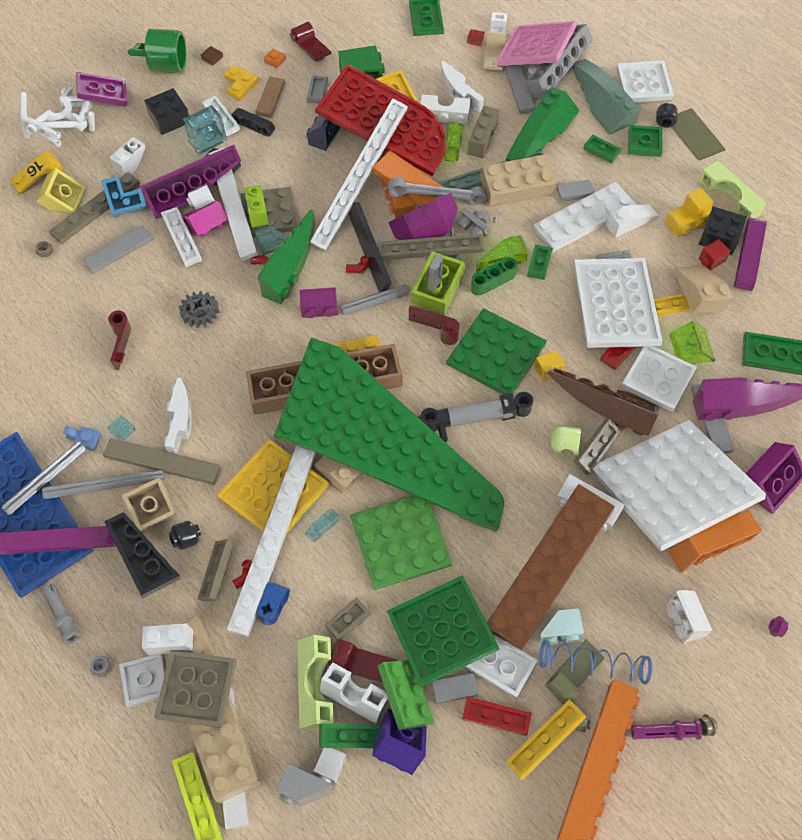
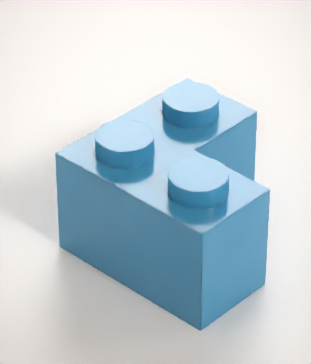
[101,176,147,217]

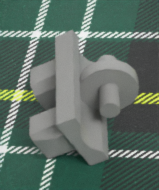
[458,208,490,237]

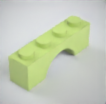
[699,161,767,223]
[297,635,334,730]

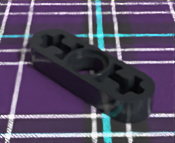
[231,108,275,137]

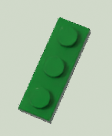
[319,723,380,749]

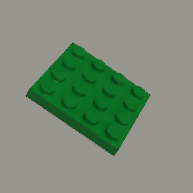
[446,308,547,395]
[387,575,500,687]

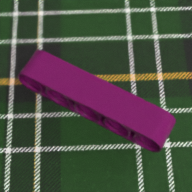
[734,217,767,291]

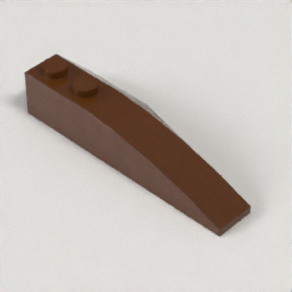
[548,366,659,436]

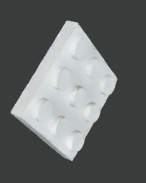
[616,61,674,102]
[621,346,697,413]

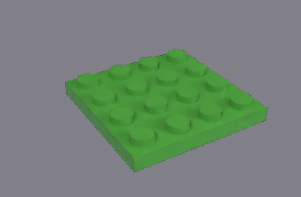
[350,495,452,590]

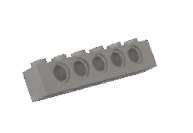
[526,24,593,99]

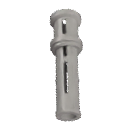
[41,583,82,644]

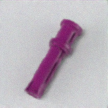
[631,719,702,741]

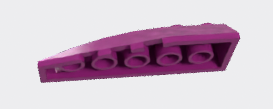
[140,145,241,218]
[693,377,802,421]

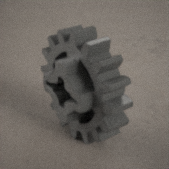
[179,291,220,328]

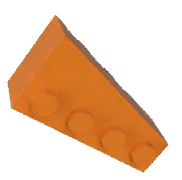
[668,510,762,573]

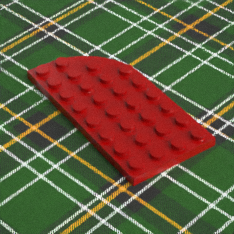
[315,64,446,177]

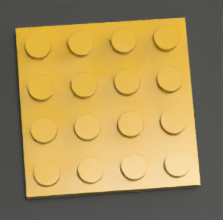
[217,439,329,534]

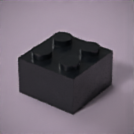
[144,88,191,135]
[698,206,747,255]

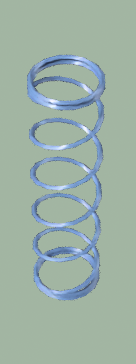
[539,640,652,685]

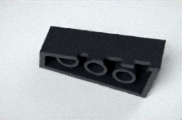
[104,512,180,599]

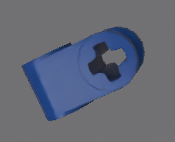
[257,582,290,625]

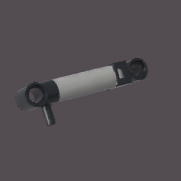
[421,392,534,442]

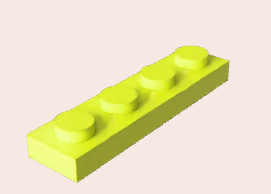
[172,752,223,840]

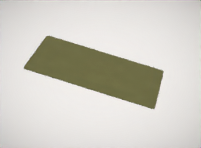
[671,108,726,161]

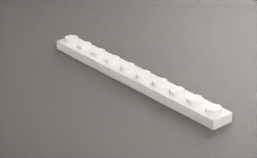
[310,99,408,252]
[227,446,316,638]

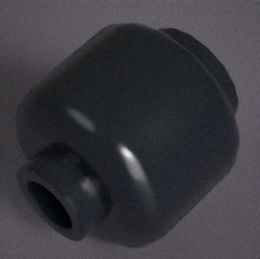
[656,103,678,128]
[169,521,201,550]

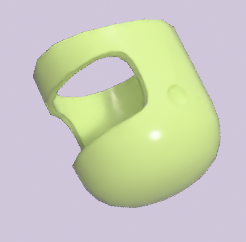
[550,426,581,456]

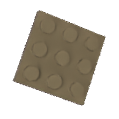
[240,186,297,237]
[154,650,236,728]

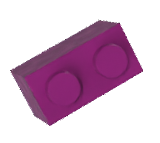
[300,287,338,318]

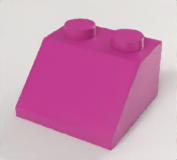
[182,201,228,237]

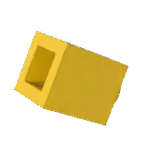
[534,350,565,382]

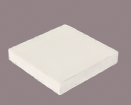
[119,654,166,708]

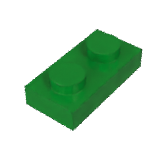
[583,134,621,163]
[527,244,552,280]

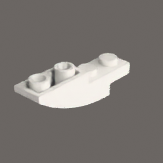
[441,61,484,113]
[164,378,192,454]

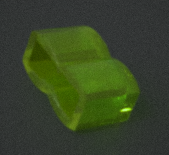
[444,122,463,162]

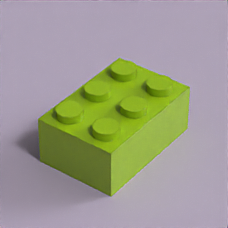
[411,251,465,316]

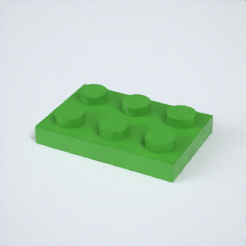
[378,660,434,730]

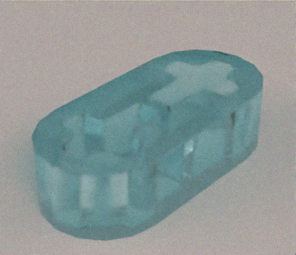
[305,509,340,542]

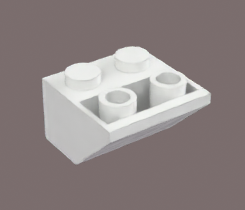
[666,590,712,644]

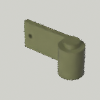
[545,639,605,705]

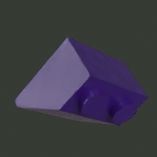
[372,708,427,775]

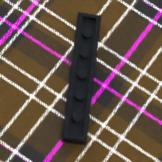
[348,202,392,292]

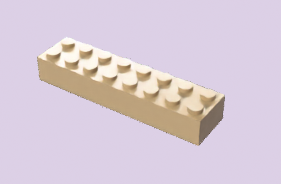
[164,616,262,804]

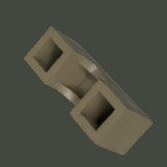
[468,106,499,158]

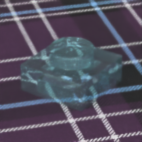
[107,415,136,441]

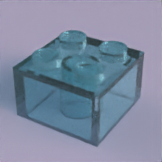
[183,105,227,155]

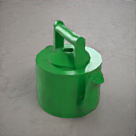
[128,28,187,73]

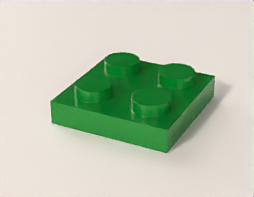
[628,125,662,157]

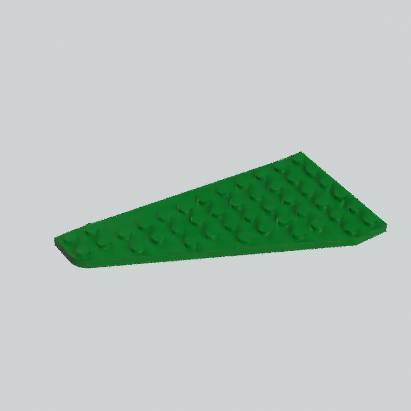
[274,337,504,532]

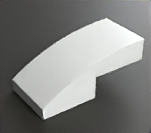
[490,13,507,32]

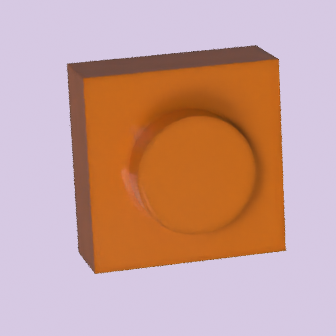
[264,49,286,68]

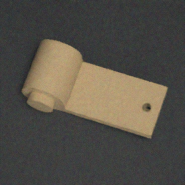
[483,31,506,71]

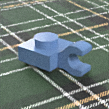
[63,426,102,451]

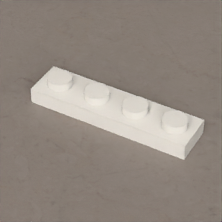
[161,207,202,267]

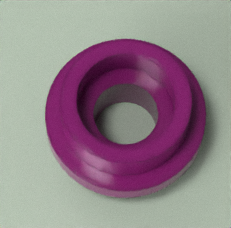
[768,616,788,637]

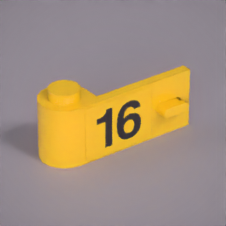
[10,151,63,194]

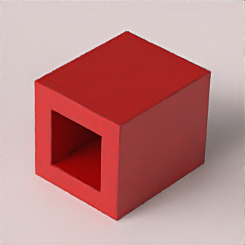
[699,239,731,271]

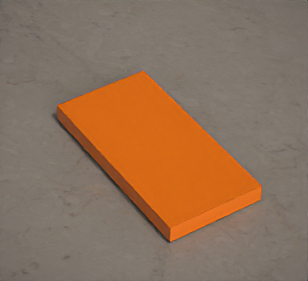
[371,150,443,206]

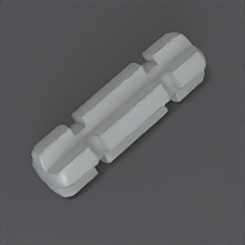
[596,250,631,259]

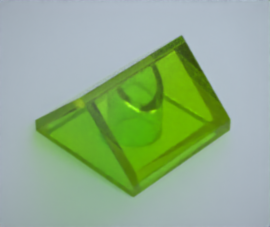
[669,321,716,364]

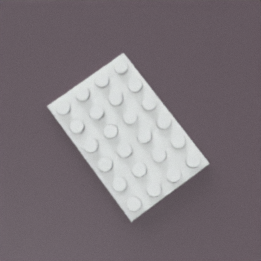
[574,258,663,348]

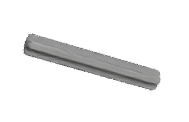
[340,284,408,315]

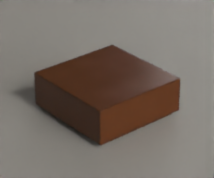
[201,46,223,65]

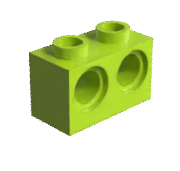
[244,185,269,228]

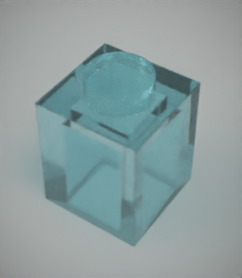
[255,225,284,255]

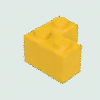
[665,188,714,237]

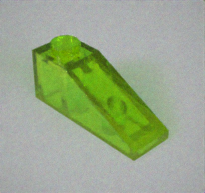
[476,235,528,272]

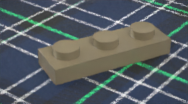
[574,419,621,475]
[197,539,234,602]

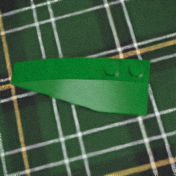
[505,87,579,162]
[258,209,315,304]

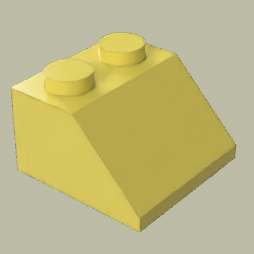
[35,168,86,214]

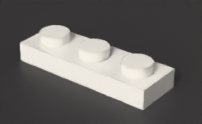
[202,96,240,137]

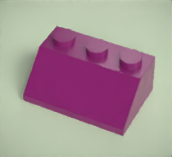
[746,442,802,514]

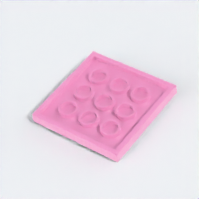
[496,21,576,66]

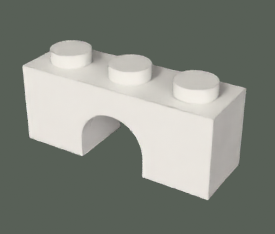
[421,94,470,125]
[319,663,389,724]

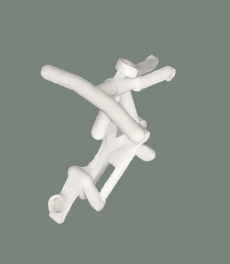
[19,87,95,147]

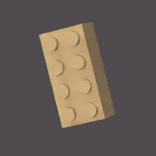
[480,154,557,206]

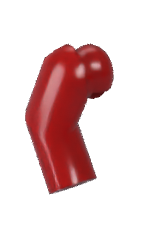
[250,255,269,266]
[346,256,370,273]
[232,559,252,589]

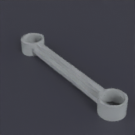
[388,177,487,205]

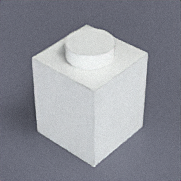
[186,184,215,210]
[314,748,347,783]

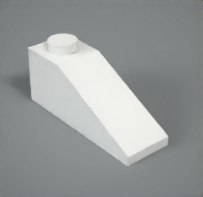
[606,204,659,238]

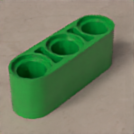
[471,257,517,296]

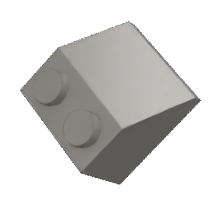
[276,764,333,807]

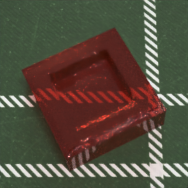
[467,29,485,46]

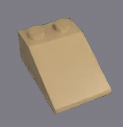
[674,266,734,313]

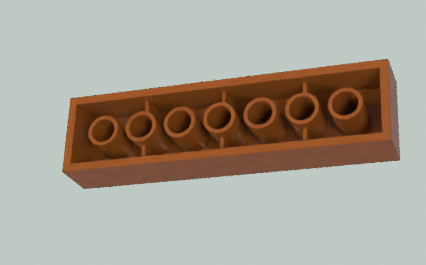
[487,484,615,651]

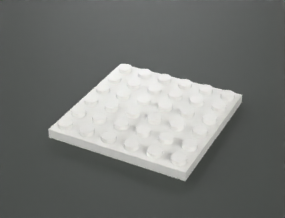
[592,420,766,551]

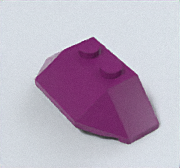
[388,193,458,240]

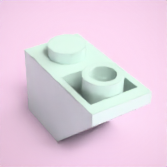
[538,608,584,645]

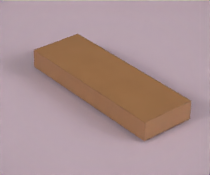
[255,76,285,118]

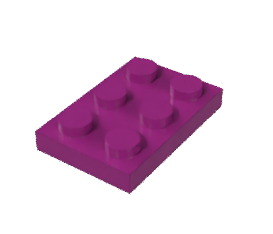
[75,72,128,106]

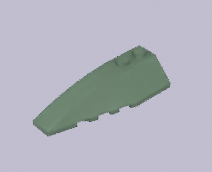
[572,59,640,135]

